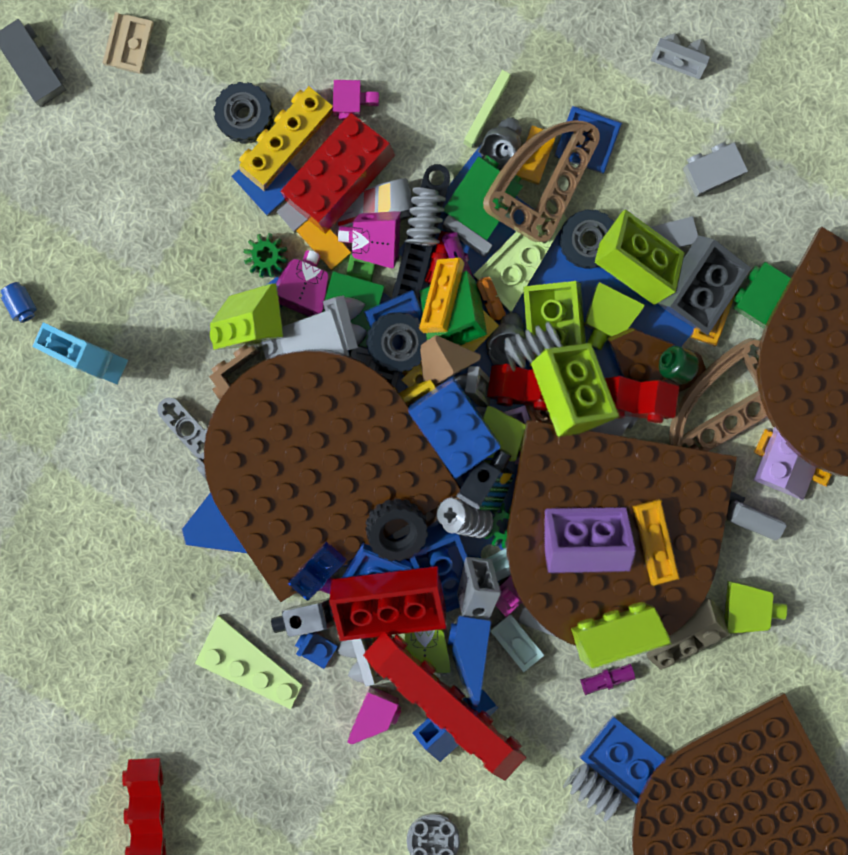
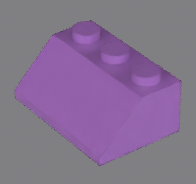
[545,508,635,573]

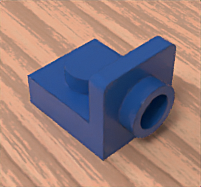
[295,632,338,669]

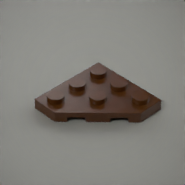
[608,328,706,392]

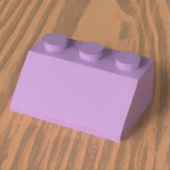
[754,427,816,500]

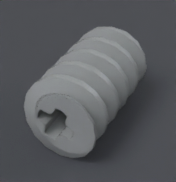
[405,188,446,246]
[504,322,563,371]
[436,498,493,538]
[563,763,622,822]

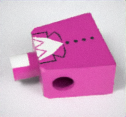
[338,211,401,268]
[276,250,328,317]

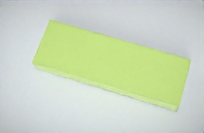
[464,70,511,148]

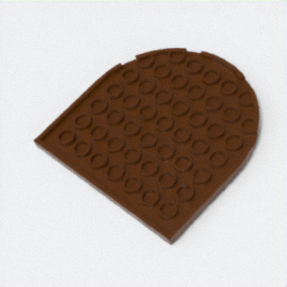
[757,227,848,477]
[204,349,461,603]
[506,420,737,646]
[632,692,848,855]

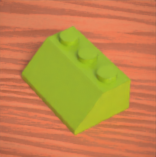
[595,209,685,305]
[523,281,586,367]
[210,283,283,350]
[531,343,619,437]
[571,602,671,669]

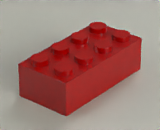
[280,113,396,234]
[329,566,446,641]

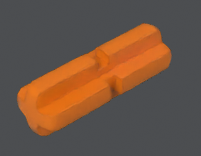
[476,276,505,321]

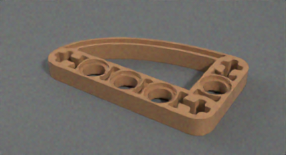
[483,121,600,242]
[669,338,767,451]

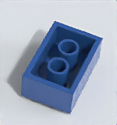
[408,376,501,478]

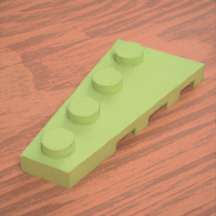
[473,201,567,312]
[195,615,303,709]

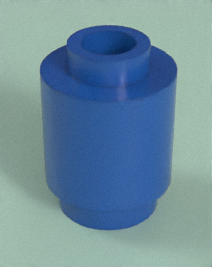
[0,282,37,323]

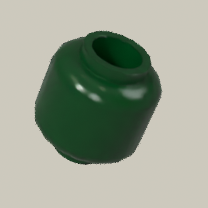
[659,345,699,384]

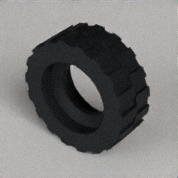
[365,499,428,561]

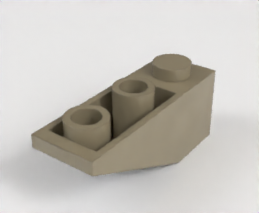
[646,598,729,670]

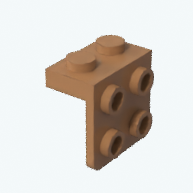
[209,345,260,400]

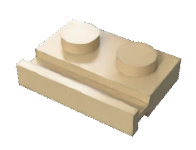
[103,12,154,74]

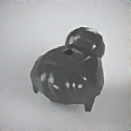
[478,117,522,170]
[486,312,526,365]

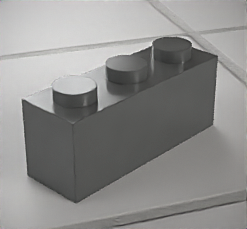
[0,18,66,107]

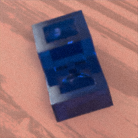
[288,542,346,601]

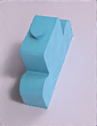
[32,322,128,385]

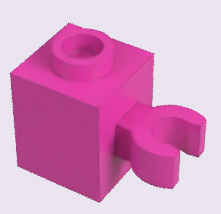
[333,80,379,121]
[495,575,522,617]

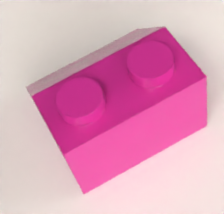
[347,686,402,744]

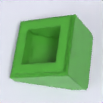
[346,251,376,282]

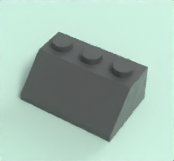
[657,235,751,335]

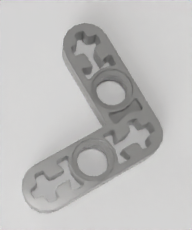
[157,397,207,460]

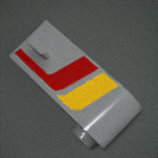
[336,178,414,230]

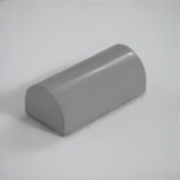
[727,499,787,540]

